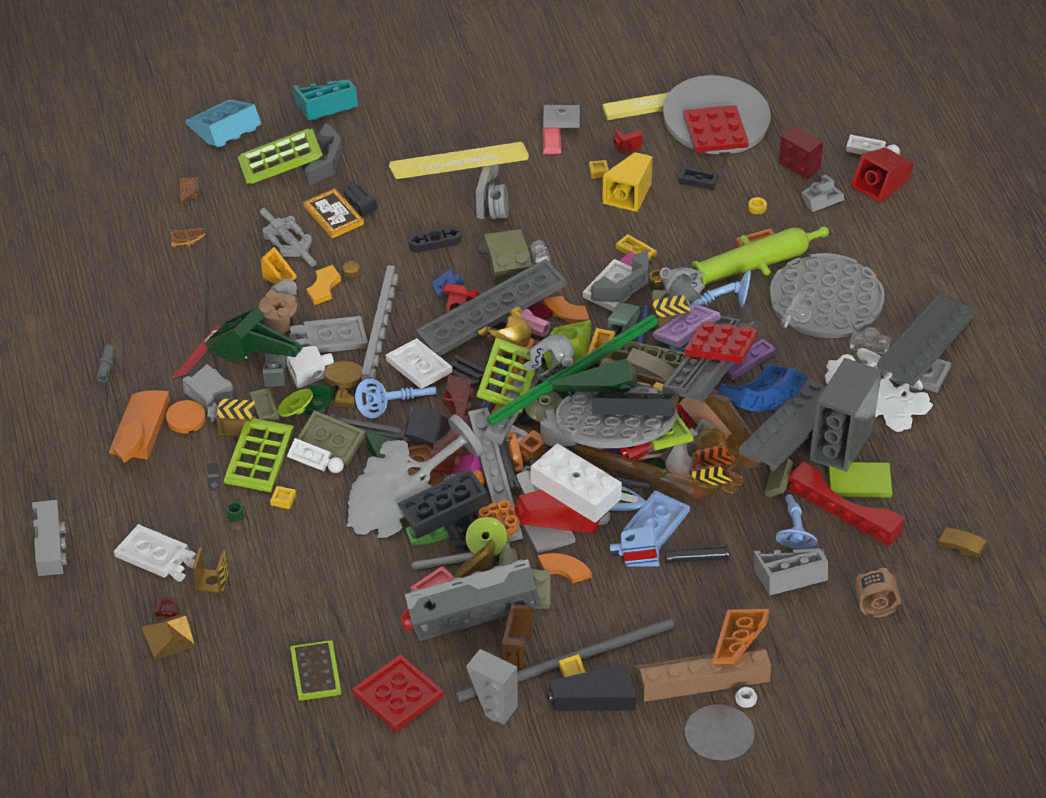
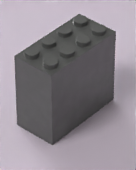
[809,358,882,472]

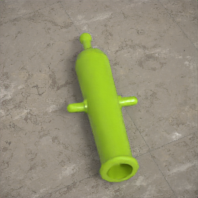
[691,226,829,289]

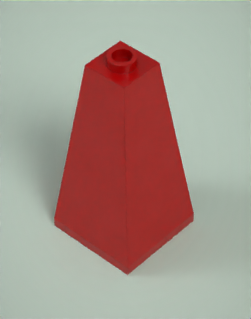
[514,489,601,533]

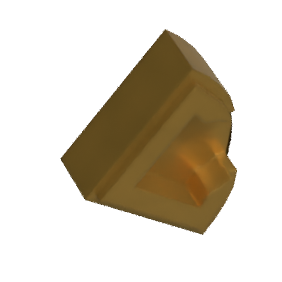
[334,388,354,408]

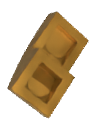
[938,527,987,557]

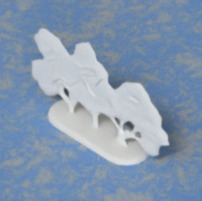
[825,348,933,432]

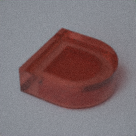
[155,596,178,617]

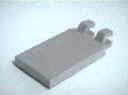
[476,164,499,219]
[289,316,368,353]

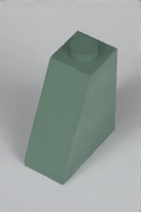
[608,303,640,337]

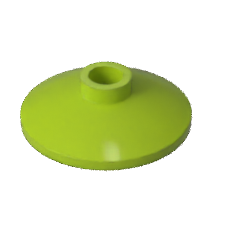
[278,389,313,417]
[466,517,507,556]

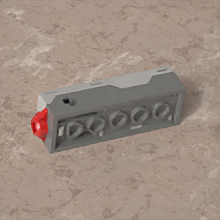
[400,559,541,641]

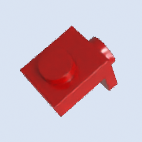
[613,129,642,154]

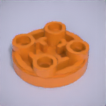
[478,500,520,538]

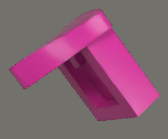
[451,454,485,476]

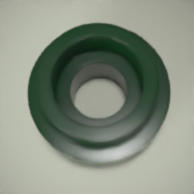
[225,501,246,521]

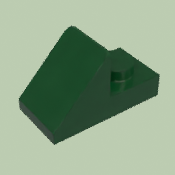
[305,384,336,415]

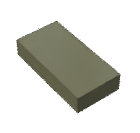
[249,388,279,422]
[764,458,793,498]

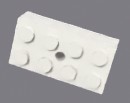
[531,443,622,523]

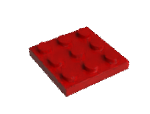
[683,105,749,153]
[685,322,758,363]
[352,654,444,732]

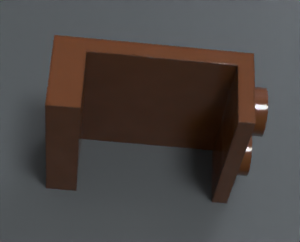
[502,604,533,671]

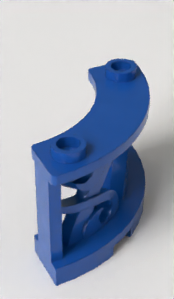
[714,364,808,412]

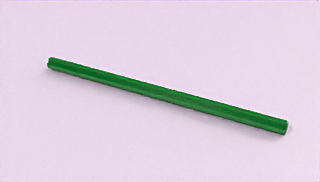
[487,315,658,426]

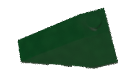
[550,359,637,393]

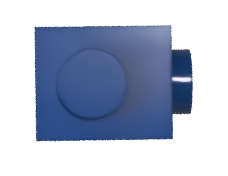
[432,270,464,298]

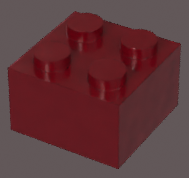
[779,125,823,179]

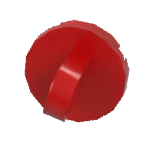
[441,284,480,313]

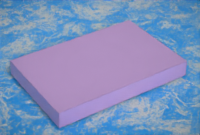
[652,304,721,348]

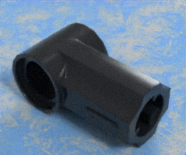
[344,183,378,216]

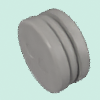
[488,184,509,219]

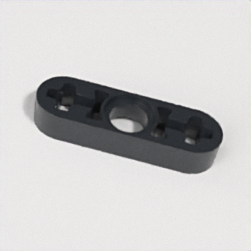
[409,227,462,252]

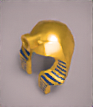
[478,307,530,357]

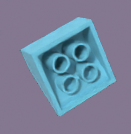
[185,99,261,147]

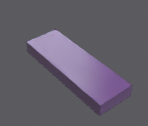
[725,339,776,380]

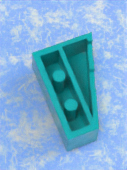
[293,80,358,121]

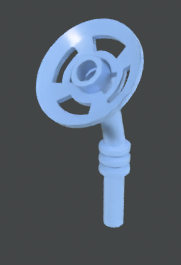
[689,270,751,308]
[355,379,436,418]
[776,494,817,549]

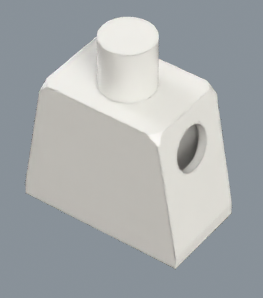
[285,346,334,389]

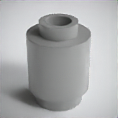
[268,278,298,295]

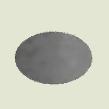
[685,704,755,761]

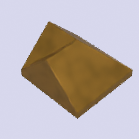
[455,540,495,578]
[141,614,195,660]

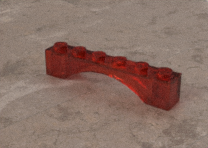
[431,375,474,475]

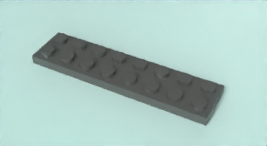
[416,259,567,356]

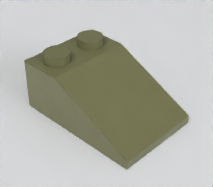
[484,229,532,284]

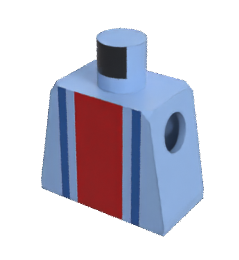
[610,525,659,566]

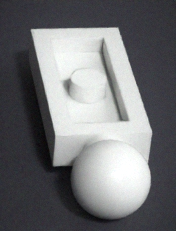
[846,135,900,155]
[287,438,344,473]

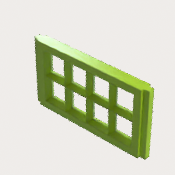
[238,129,323,184]
[476,337,535,413]
[224,418,294,493]

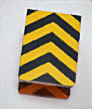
[689,445,736,488]

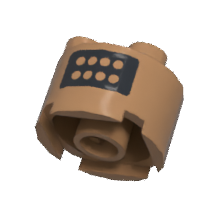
[259,291,299,335]
[855,568,901,618]

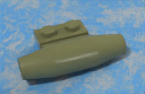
[497,548,550,626]

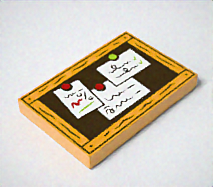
[303,189,364,239]

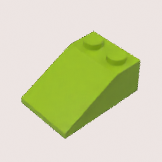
[543,320,592,368]

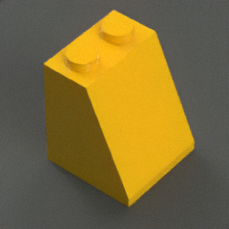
[603,152,653,212]

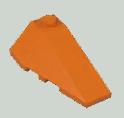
[712,609,770,664]

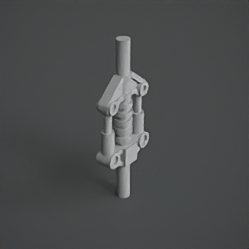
[260,208,317,267]

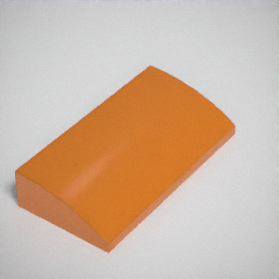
[109,390,170,459]

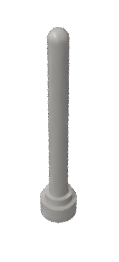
[412,542,510,570]

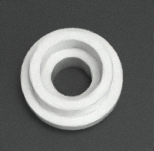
[735,687,757,708]

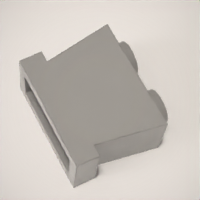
[182,364,233,413]

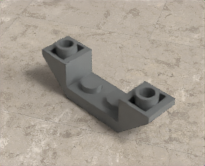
[305,123,342,185]
[591,249,648,302]
[263,354,286,387]

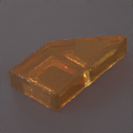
[180,177,199,206]
[170,228,206,248]

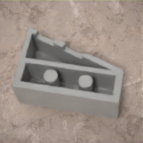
[32,500,67,576]
[754,549,828,596]
[466,649,518,725]

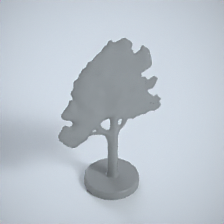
[347,414,484,538]

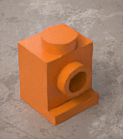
[518,430,548,462]

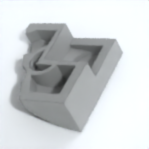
[802,174,844,212]

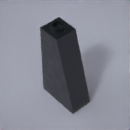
[546,664,637,711]

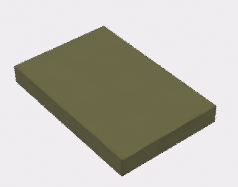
[297,410,366,467]

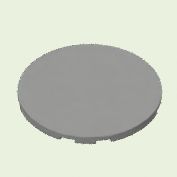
[663,75,771,154]
[770,253,885,338]
[556,382,677,448]

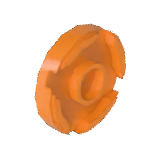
[166,400,206,434]
[506,432,523,473]

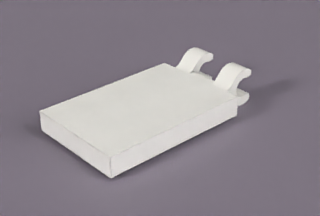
[114,524,196,582]

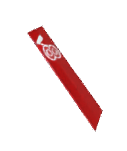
[172,325,221,378]

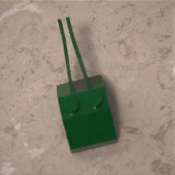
[204,307,302,363]

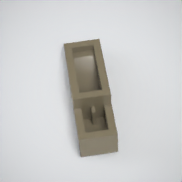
[627,348,676,386]

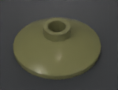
[524,390,563,422]

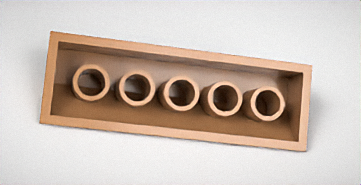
[635,646,771,702]

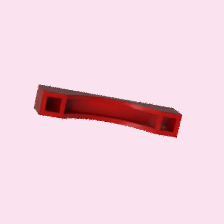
[788,462,905,546]

